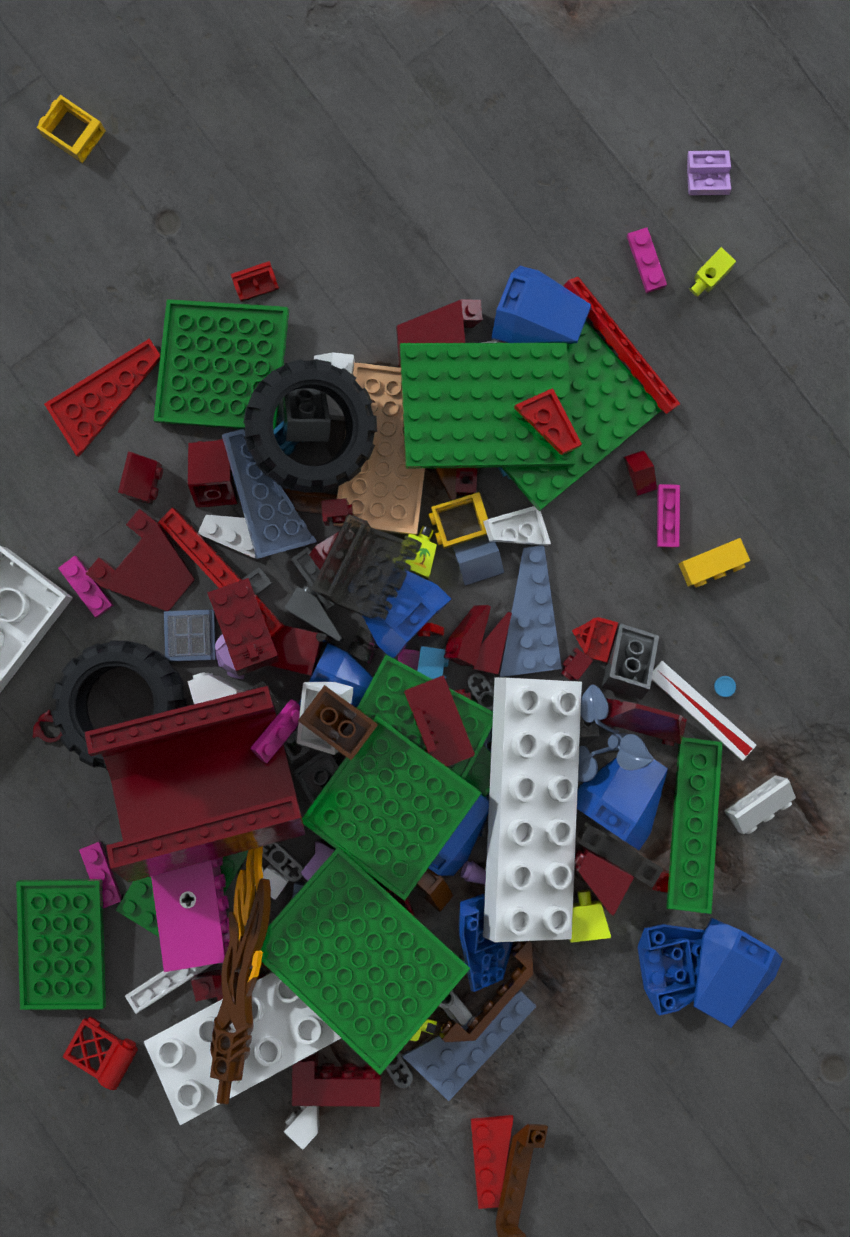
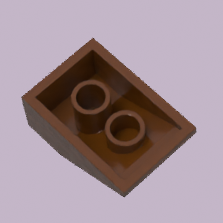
[298,685,378,760]

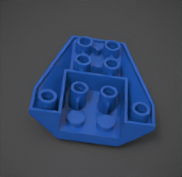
[492,266,591,343]
[347,556,452,659]
[298,643,373,708]
[577,757,668,850]
[429,795,489,876]
[459,893,513,992]
[693,918,783,1028]
[637,924,705,1016]

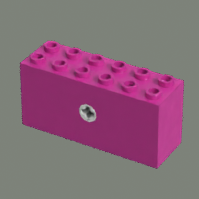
[151,857,230,972]

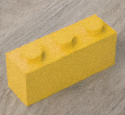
[679,538,750,588]

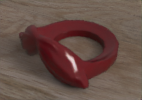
[33,710,63,743]

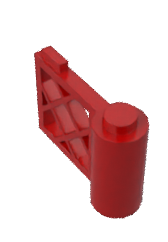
[63,1016,138,1090]

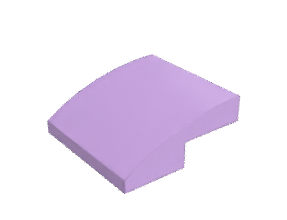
[687,151,731,195]

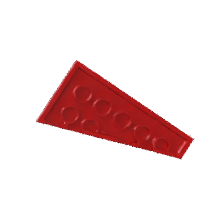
[44,338,161,457]

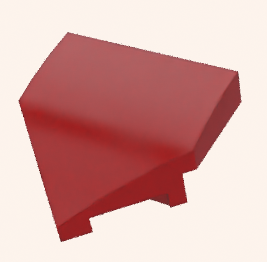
[572,617,618,663]

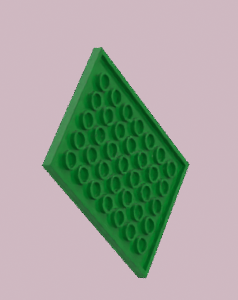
[501,321,662,511]
[399,343,575,469]
[261,847,470,1075]

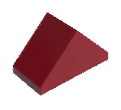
[624,450,657,496]

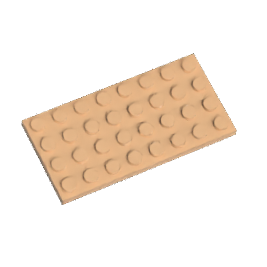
[334,362,425,536]

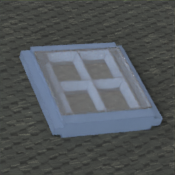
[164,610,216,662]

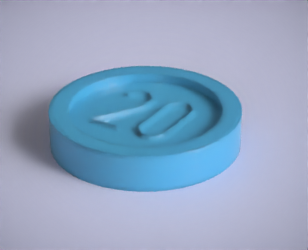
[714,676,736,697]

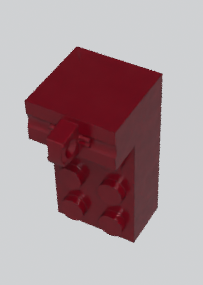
[207,578,279,676]
[292,1051,382,1107]

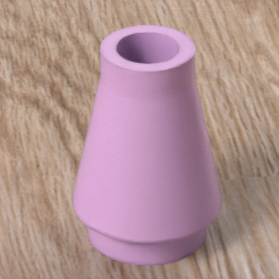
[461,861,486,884]

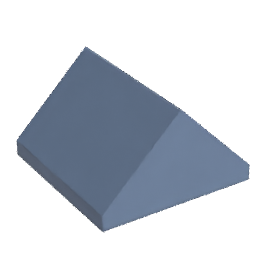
[452,535,504,586]

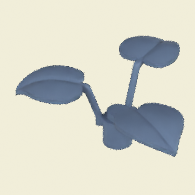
[578,685,654,782]

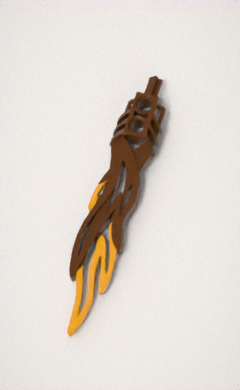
[210,846,271,1104]

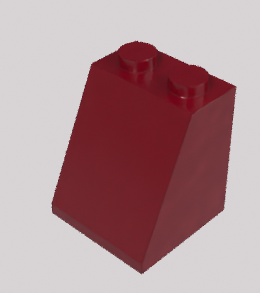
[188,439,237,508]
[270,625,325,676]
[574,847,634,916]

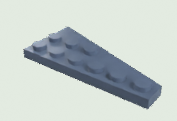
[222,429,317,559]
[499,545,562,677]
[402,990,536,1101]

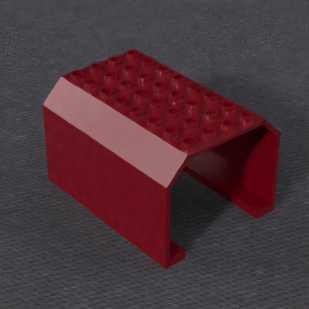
[84,686,305,883]

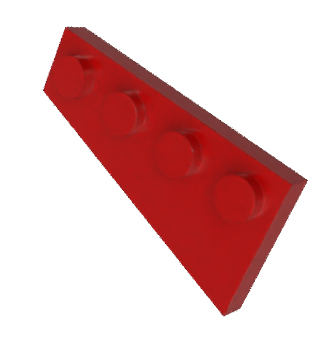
[471,1115,513,1209]

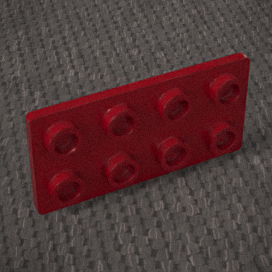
[404,676,475,767]

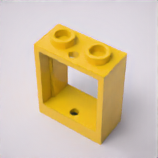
[36,95,106,163]
[429,492,488,549]

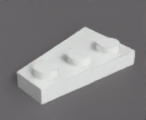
[483,506,551,546]
[198,515,256,559]

